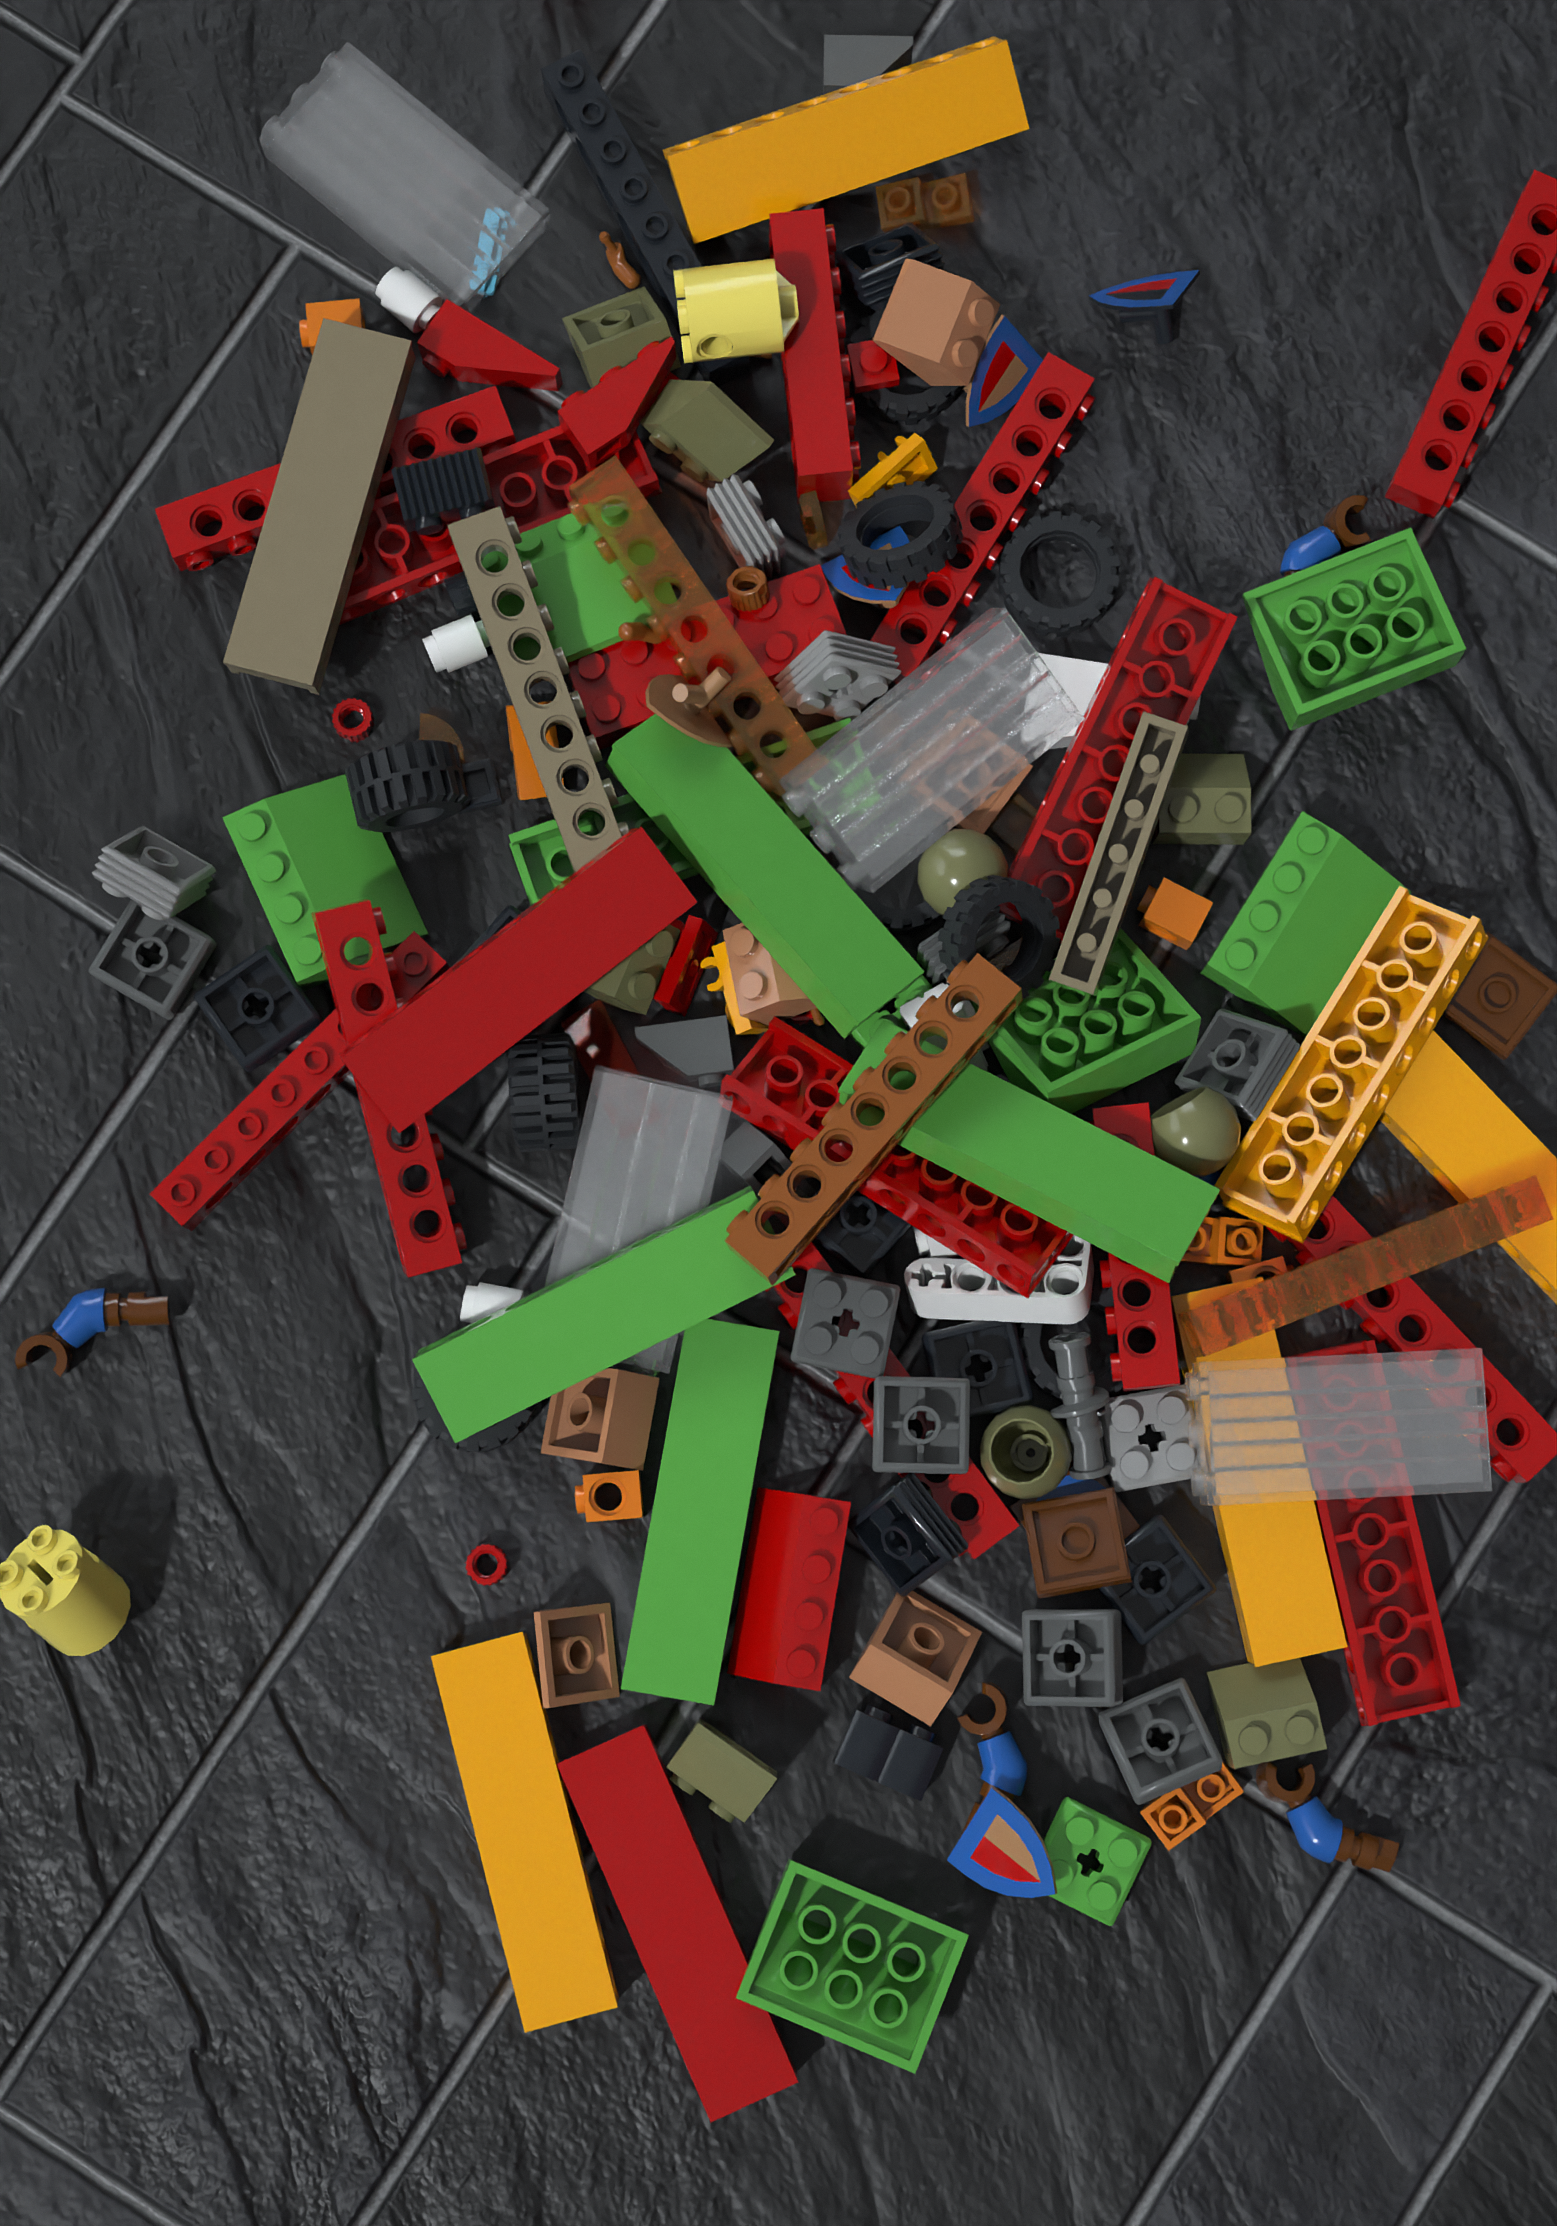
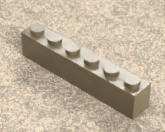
[1049,711,1189,996]

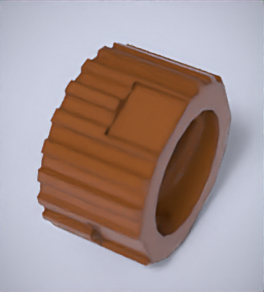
[726,566,770,612]

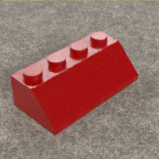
[727,1487,851,1691]

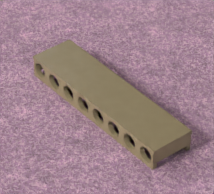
[223,318,416,695]

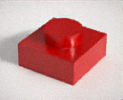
[846,340,900,394]

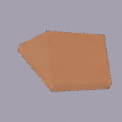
[534,1603,620,1708]

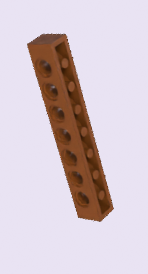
[724,953,1023,1286]

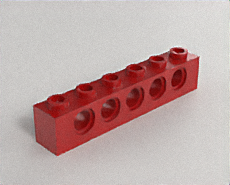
[1087,1102,1180,1391]

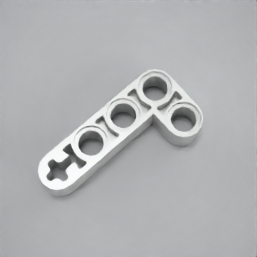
[904,1235,1094,1324]

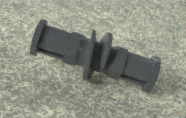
[1048,1332,1112,1480]

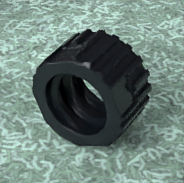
[444,571,478,616]

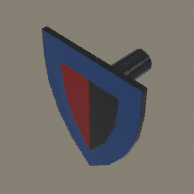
[1089,270,1200,344]

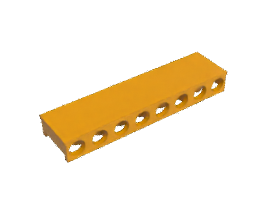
[663,36,1029,244]
[1214,886,1489,1244]
[1379,1030,1557,1305]
[1171,1277,1347,1667]
[431,1631,619,2033]

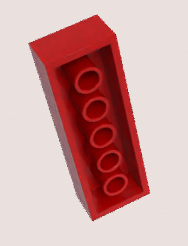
[769,208,861,504]
[568,564,847,750]

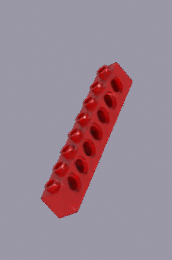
[1384,169,1557,519]
[870,352,1096,691]
[155,385,516,571]
[311,899,467,1278]
[150,931,450,1231]
[1266,1195,1557,1483]
[765,1242,1020,1559]

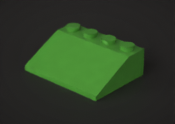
[482,490,683,663]
[1242,528,1466,731]
[222,774,429,991]
[1200,811,1411,1038]
[970,928,1201,1114]
[736,1859,969,2074]

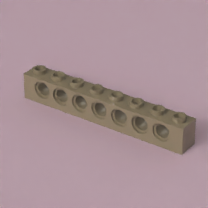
[447,506,629,872]

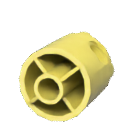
[673,259,799,364]
[0,1525,131,1656]

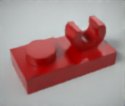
[653,915,718,1017]

